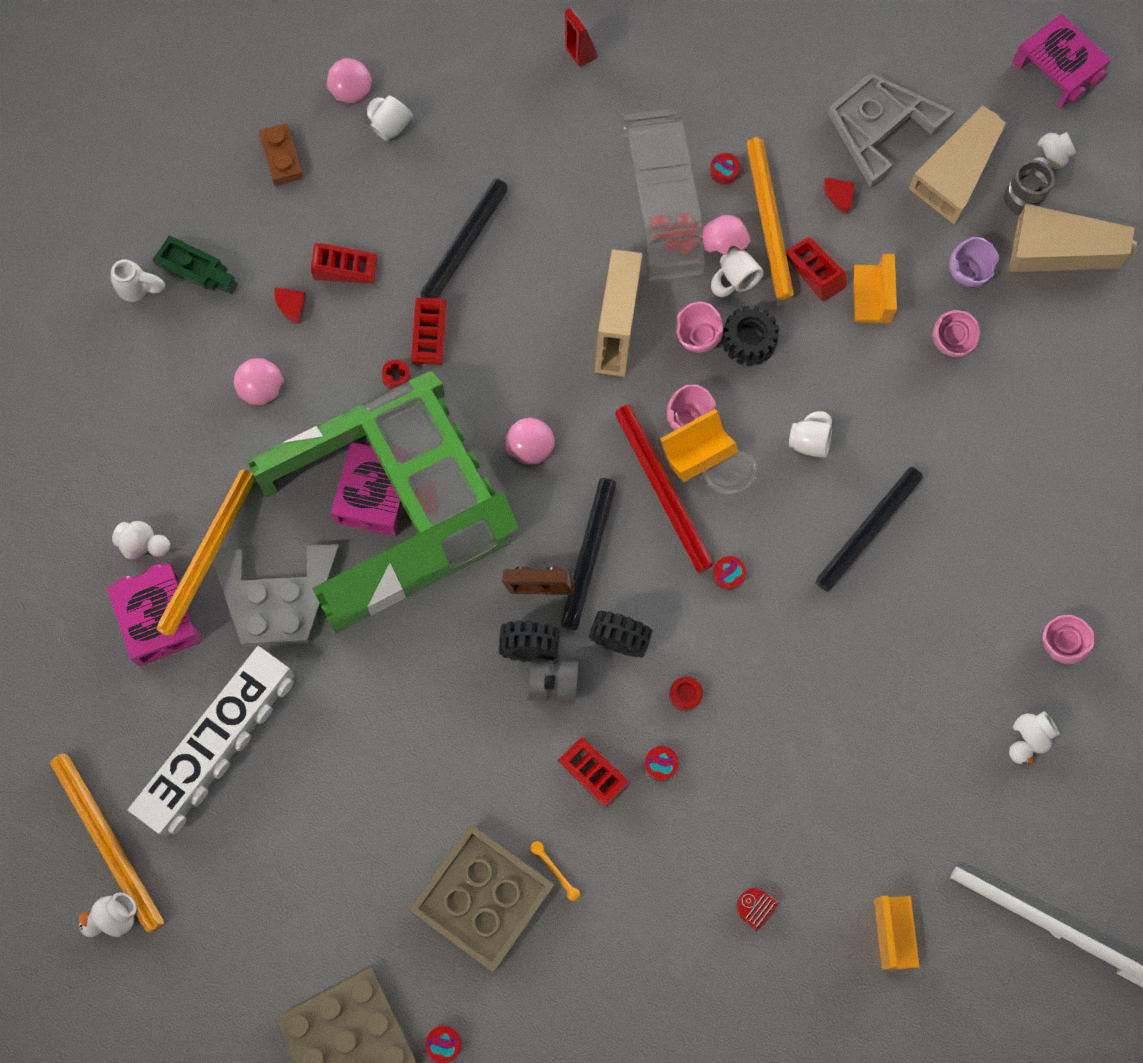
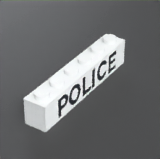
[128,646,295,838]

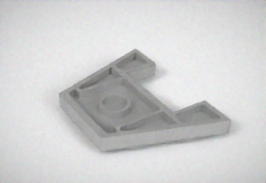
[827,73,954,188]
[213,544,341,647]

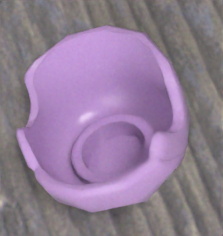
[949,237,999,287]

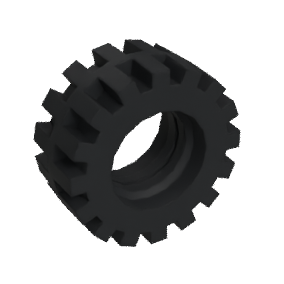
[722,306,779,366]
[589,611,653,658]
[499,620,559,662]

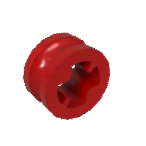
[382,359,410,390]

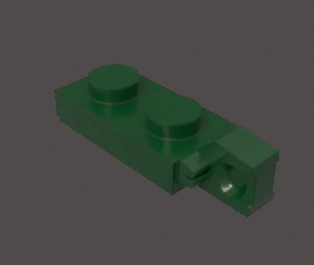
[153,235,238,294]

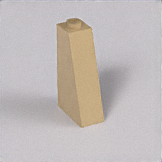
[909,105,1006,225]
[1008,204,1137,272]
[594,249,642,377]

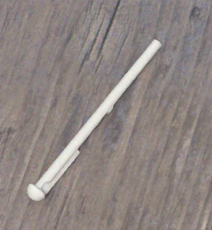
[950,866,1143,987]

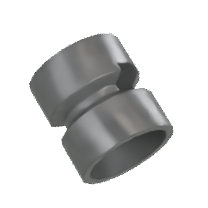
[1004,160,1055,215]
[528,657,579,704]

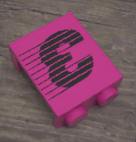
[1012,13,1111,108]
[330,441,413,537]
[107,564,202,667]

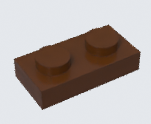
[502,566,575,595]

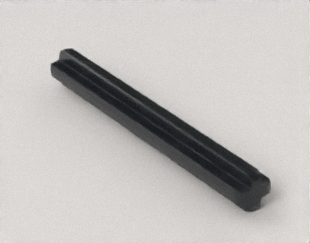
[420,178,508,298]
[815,467,923,592]
[561,478,616,630]

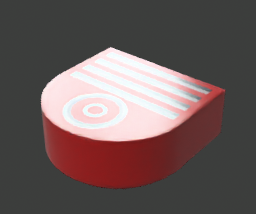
[736,888,779,932]

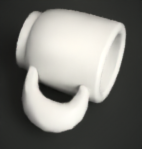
[367,96,413,141]
[711,247,764,297]
[111,259,165,302]
[789,411,832,458]

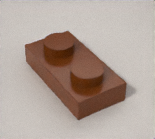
[259,123,304,186]

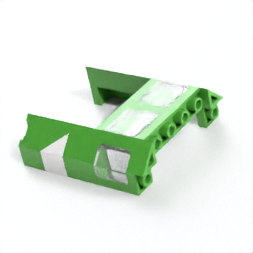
[247,371,519,633]

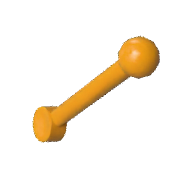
[531,841,581,901]

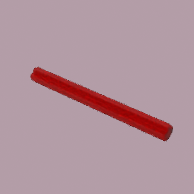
[615,404,713,573]

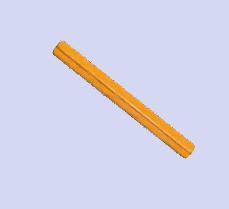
[746,137,794,301]
[157,469,255,637]
[50,753,164,933]

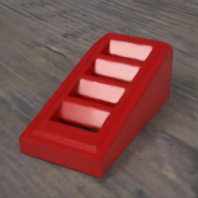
[565,8,597,67]
[785,236,847,302]
[311,243,378,284]
[411,297,448,365]
[558,737,629,809]

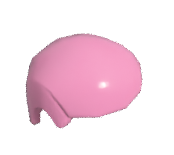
[327,58,372,104]
[701,215,750,255]
[676,301,723,353]
[932,310,980,357]
[233,358,284,405]
[667,385,716,431]
[504,417,555,465]
[1042,615,1094,664]

